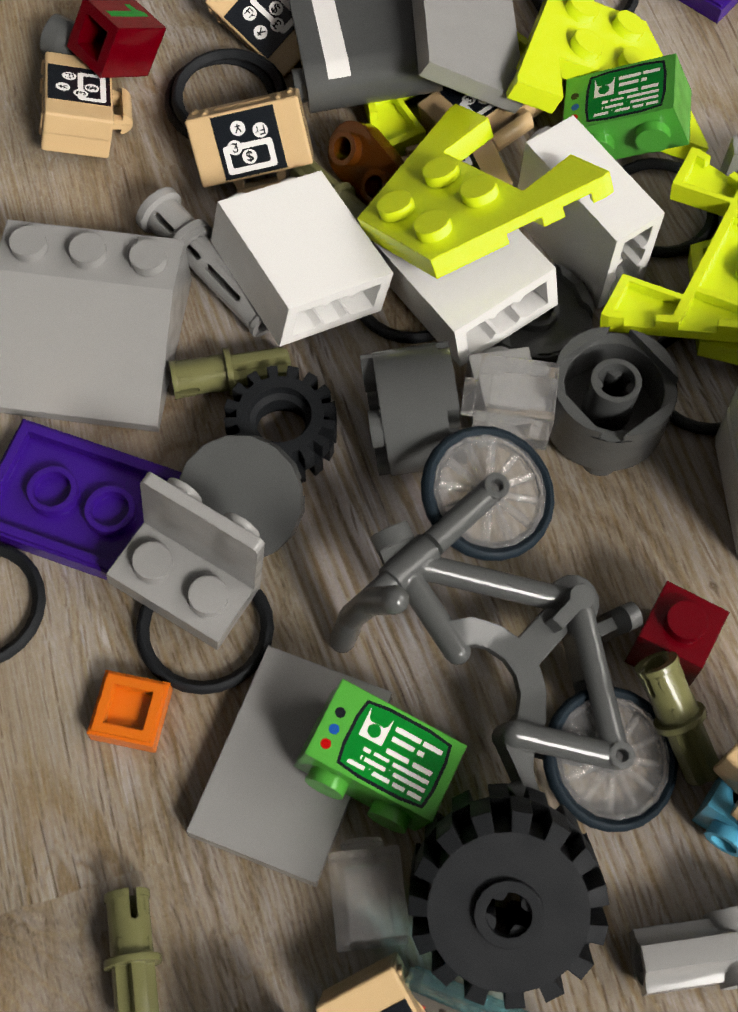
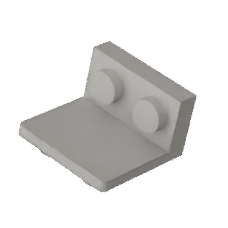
[106,472,265,650]

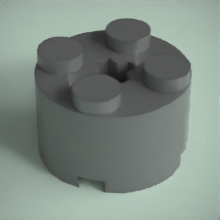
[543,327,679,476]
[360,341,466,476]

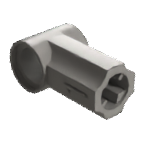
[629,906,738,996]

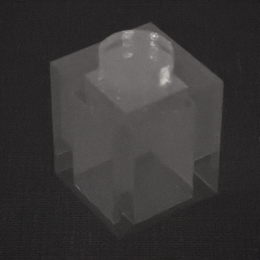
[460,353,560,451]
[327,837,410,952]

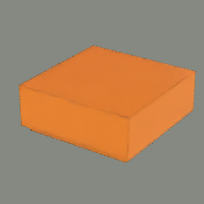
[87,670,173,753]

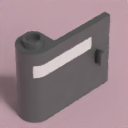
[288,0,443,114]

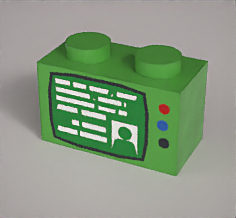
[563,53,692,160]
[293,679,467,833]

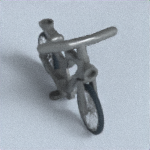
[330,426,678,832]

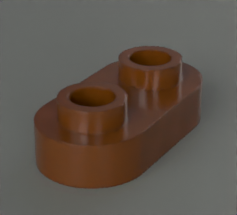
[328,120,404,206]

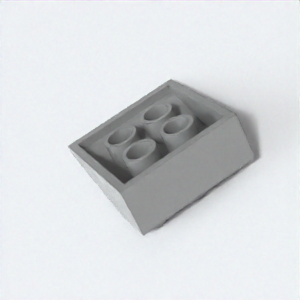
[0,219,192,432]

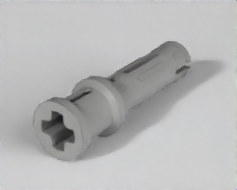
[135,187,269,337]

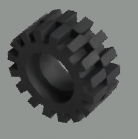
[224,366,337,483]

